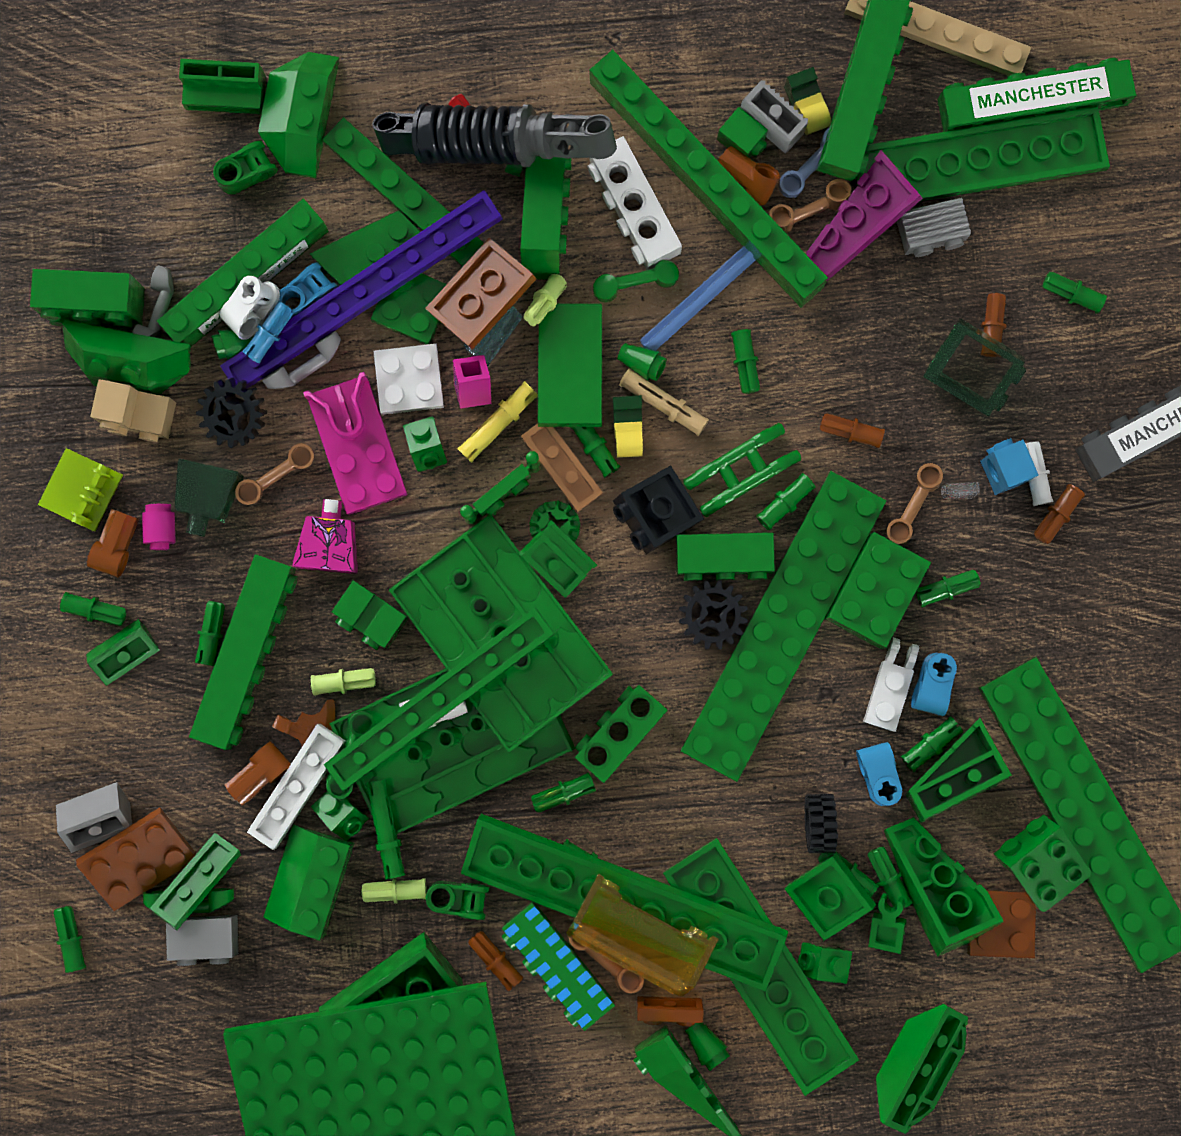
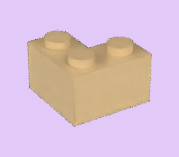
[90,379,176,442]

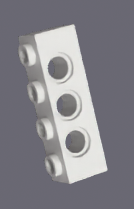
[587,136,682,270]

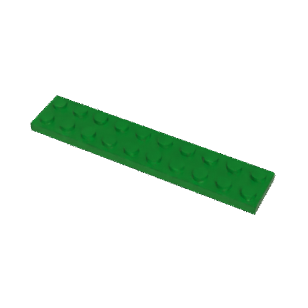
[680,471,887,782]
[978,657,1181,973]
[461,814,788,992]

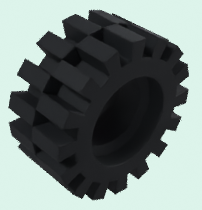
[804,794,838,853]

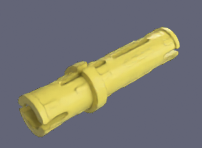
[457,381,538,463]

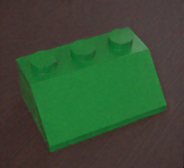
[263,824,355,940]

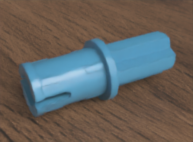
[242,302,293,363]

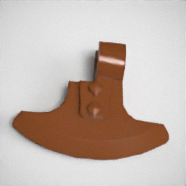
[272,699,335,746]

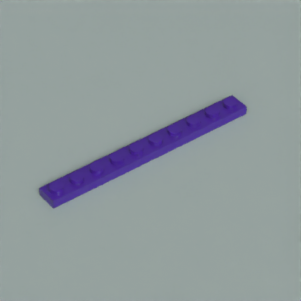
[220,190,503,389]

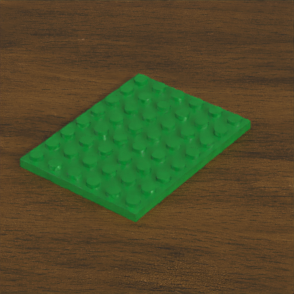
[223,981,516,1136]

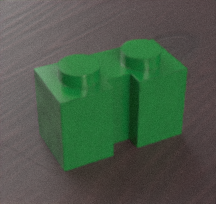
[331,580,409,650]

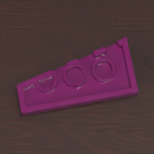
[806,150,923,281]

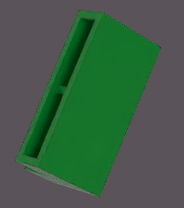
[179,59,266,114]

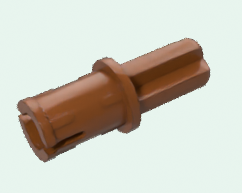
[981,293,1007,357]
[820,413,885,448]
[1034,484,1085,544]
[468,931,524,991]

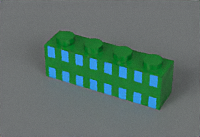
[502,901,615,1031]

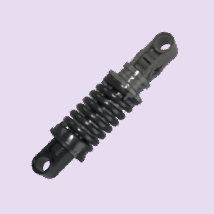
[372,103,617,167]

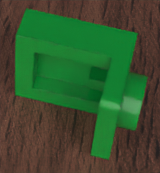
[403,416,447,472]
[311,791,369,841]
[798,942,853,984]

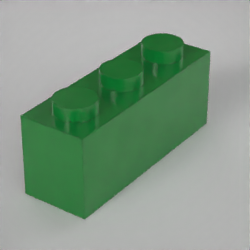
[676,533,775,581]

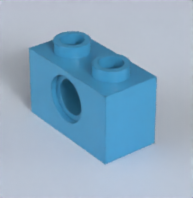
[980,438,1039,495]

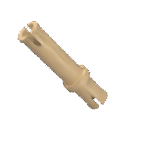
[619,368,709,436]

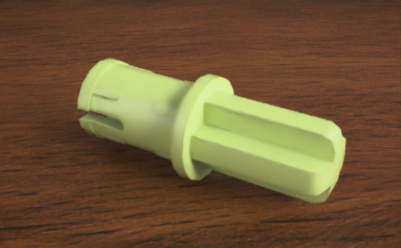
[524,274,567,326]
[311,668,376,696]
[361,878,427,904]

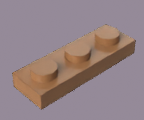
[521,423,603,513]

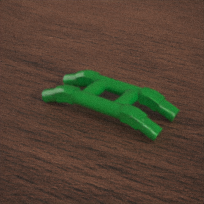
[683,423,801,517]

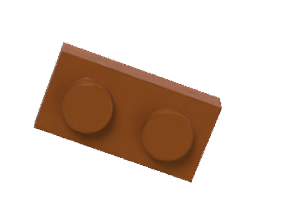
[637,996,703,1026]

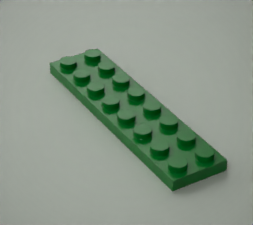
[855,106,1110,202]
[662,838,859,1096]

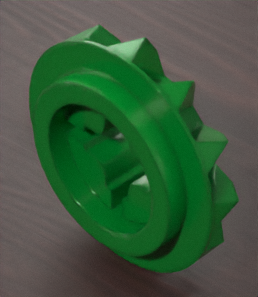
[529,501,580,542]

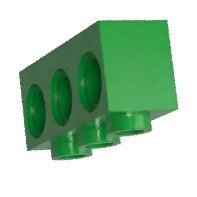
[575,685,668,783]

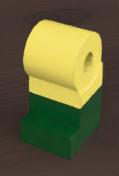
[784,67,831,135]
[613,395,643,458]

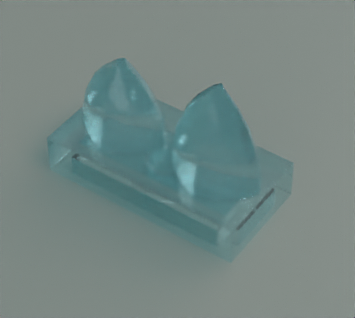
[463,306,523,367]

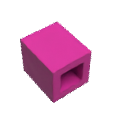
[453,355,491,409]

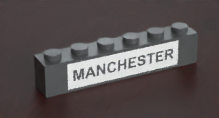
[1075,385,1181,482]

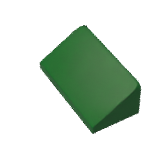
[86,619,160,686]

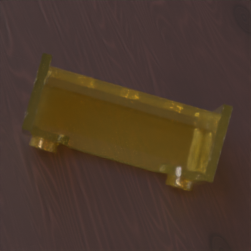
[566,874,719,997]

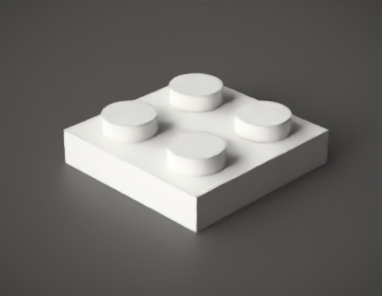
[373,344,444,415]

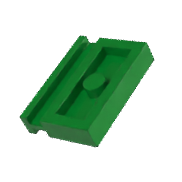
[519,520,597,598]

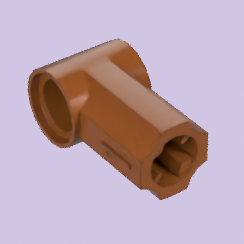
[718,146,780,206]
[87,509,139,578]
[225,741,291,806]

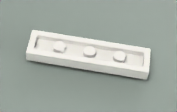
[247,724,346,850]

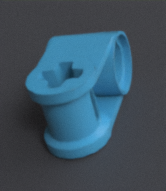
[278,262,338,319]
[911,653,957,716]
[856,742,902,806]

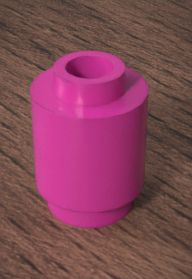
[142,504,176,551]

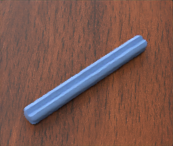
[640,246,755,351]

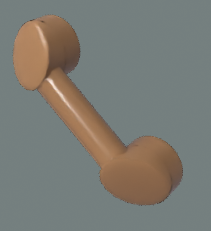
[769,179,851,233]
[235,443,314,505]
[886,463,943,545]
[567,924,644,994]

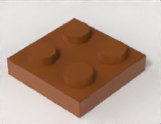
[967,890,1036,958]

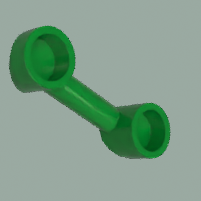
[593,260,679,303]
[326,711,375,799]
[143,888,234,913]

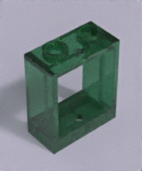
[923,318,1027,417]

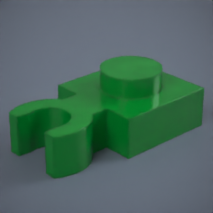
[868,893,907,954]

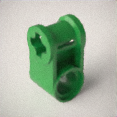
[213,141,278,195]
[426,881,490,920]

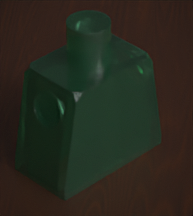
[175,459,244,537]

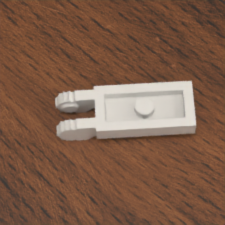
[863,637,919,732]

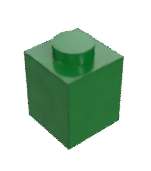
[717,107,768,158]

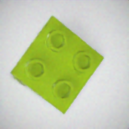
[38,448,123,532]

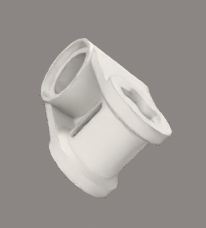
[220,276,280,339]

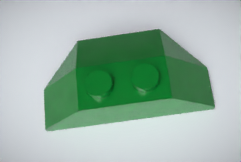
[258,52,340,179]
[62,320,191,395]
[876,1004,969,1134]

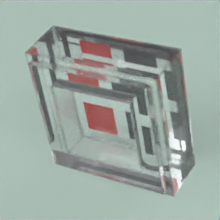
[941,482,980,500]

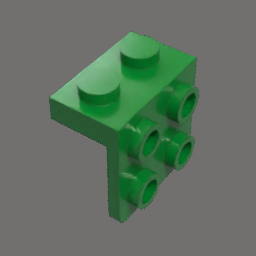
[994,814,1091,912]

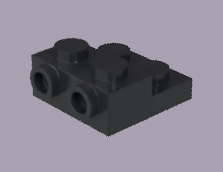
[613,465,704,555]

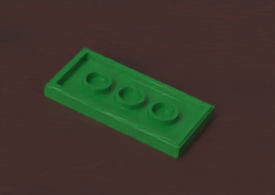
[538,303,602,427]

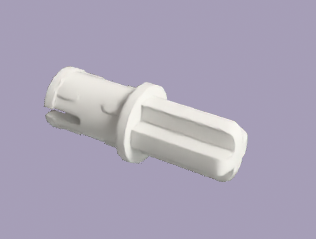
[1026,442,1053,506]

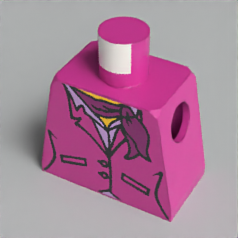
[293,499,358,574]

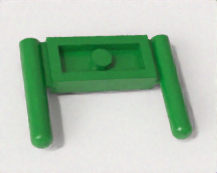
[460,451,541,525]

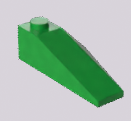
[884,817,1003,957]
[633,1025,742,1136]

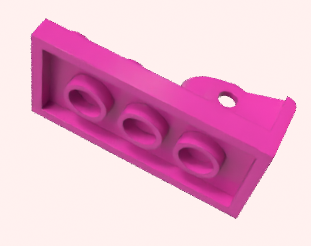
[303,371,408,515]

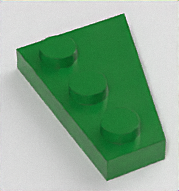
[310,210,420,285]

